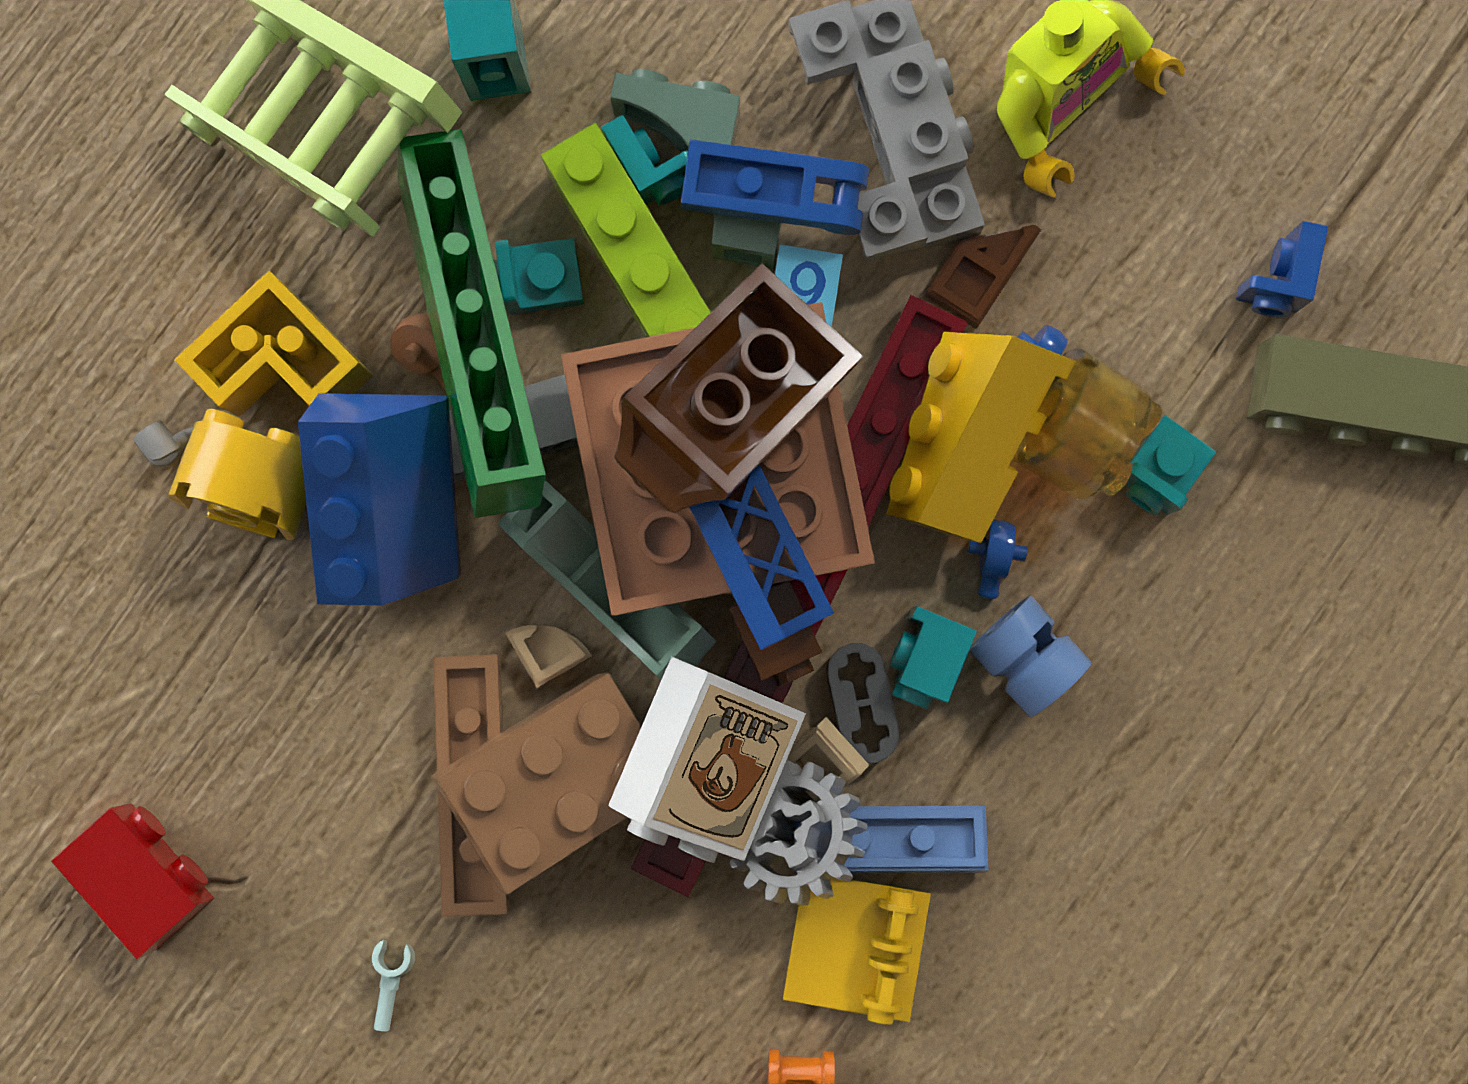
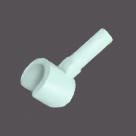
[372,940,415,1031]

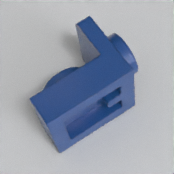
[1236,221,1328,318]

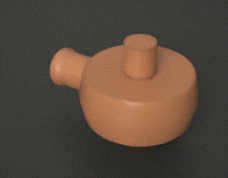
[390,314,445,388]

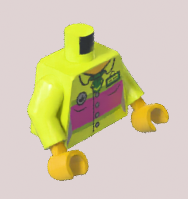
[997,0,1185,198]

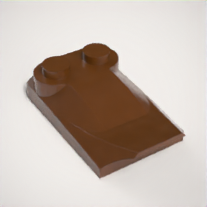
[614,263,863,513]

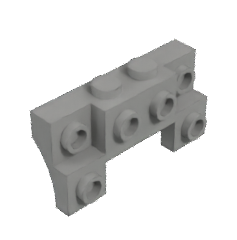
[788,0,985,262]

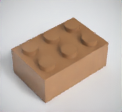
[431,673,641,895]

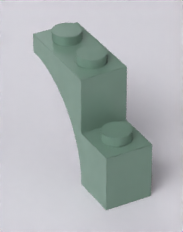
[610,69,782,269]
[498,481,717,680]

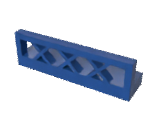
[689,465,834,650]

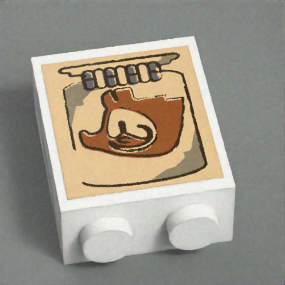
[608,656,806,863]

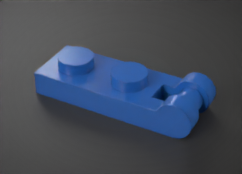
[681,139,869,235]

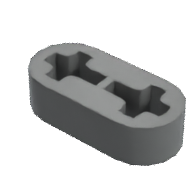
[827,643,899,763]

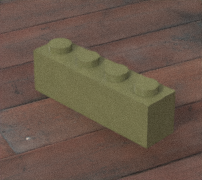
[1247,334,1468,466]

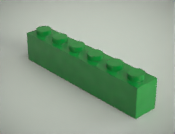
[398,129,546,518]

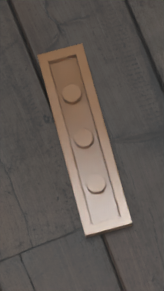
[433,654,510,917]

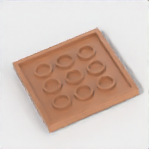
[561,302,875,616]

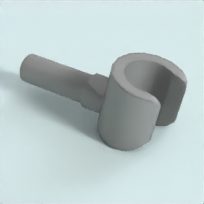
[134,421,193,467]

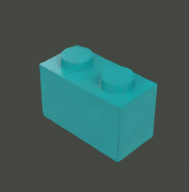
[443,0,531,101]

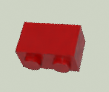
[51,803,214,959]

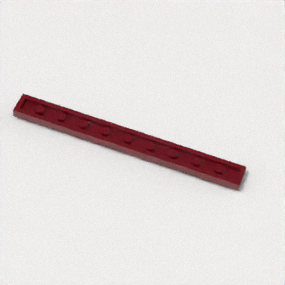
[630,295,968,898]

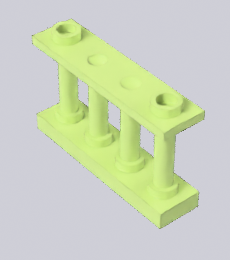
[164,0,463,237]

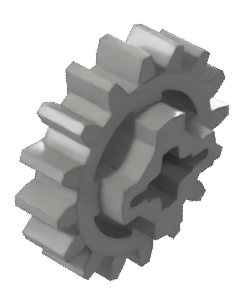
[729,760,867,906]

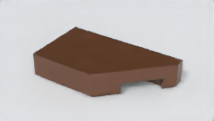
[924,225,1042,329]

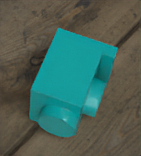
[889,606,977,710]

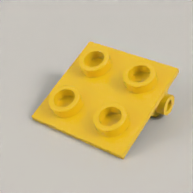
[783,877,931,1025]

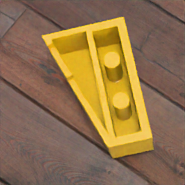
[886,332,1076,543]

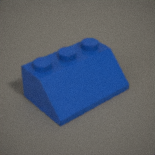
[298,393,461,606]

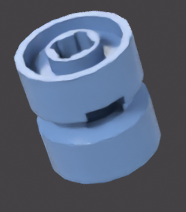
[969,595,1092,717]

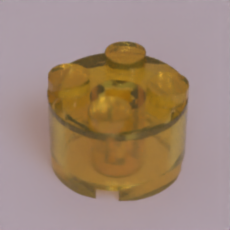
[1012,349,1162,499]

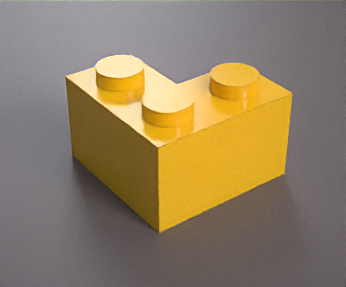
[174,270,373,417]

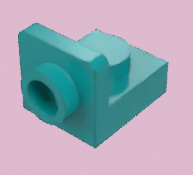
[601,114,688,206]
[494,238,585,315]
[1116,415,1217,515]

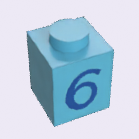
[775,244,843,327]

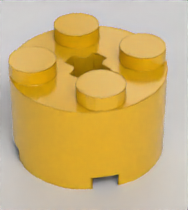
[168,409,307,540]

